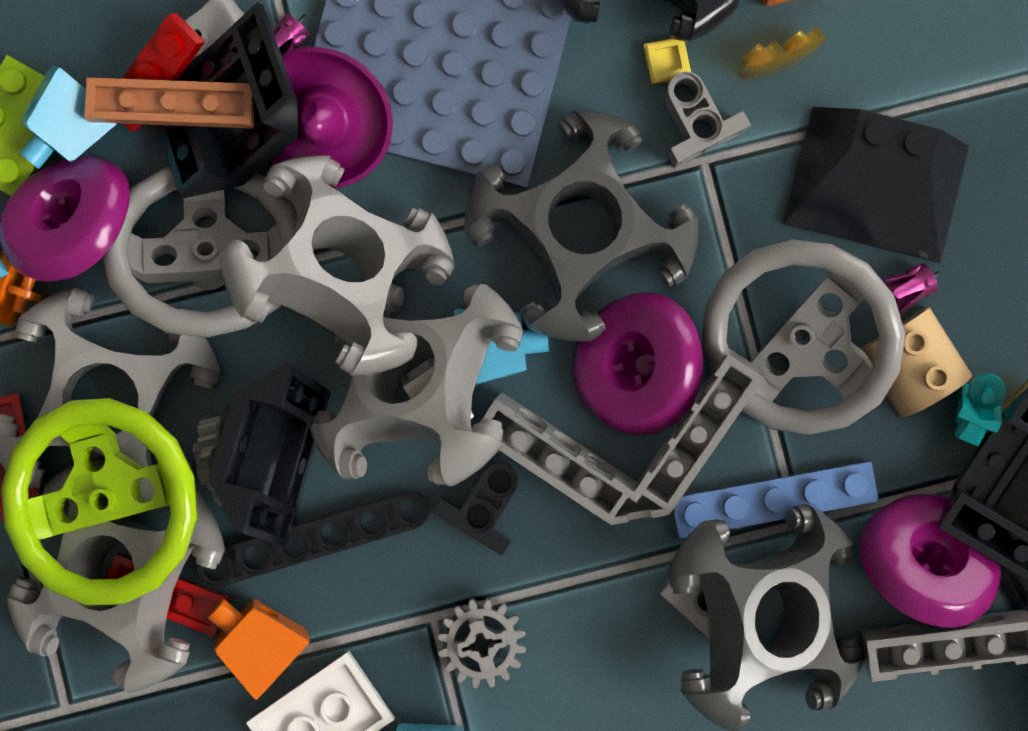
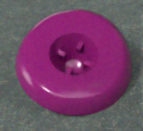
[271,47,393,188]
[0,156,130,282]
[572,292,703,435]
[860,494,1002,628]

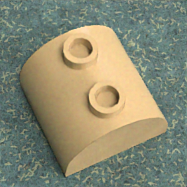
[860,306,973,418]

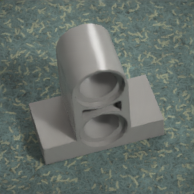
[664,71,751,169]

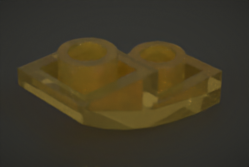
[739,26,827,80]

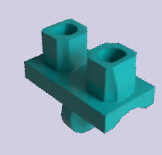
[955,373,1006,446]

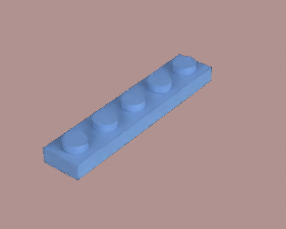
[673,461,879,539]

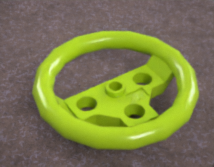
[1,398,198,605]

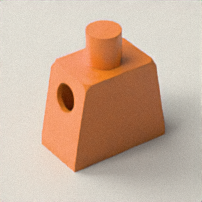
[207,598,310,700]

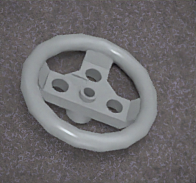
[102,166,297,338]
[702,239,905,435]

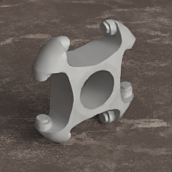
[219,155,455,376]
[309,284,524,486]
[0,287,221,501]
[6,456,225,693]

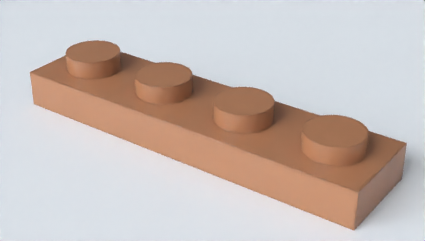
[84,77,255,128]

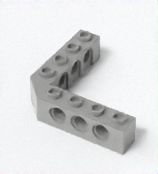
[480,348,764,525]
[860,609,1028,682]

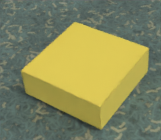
[643,38,691,86]

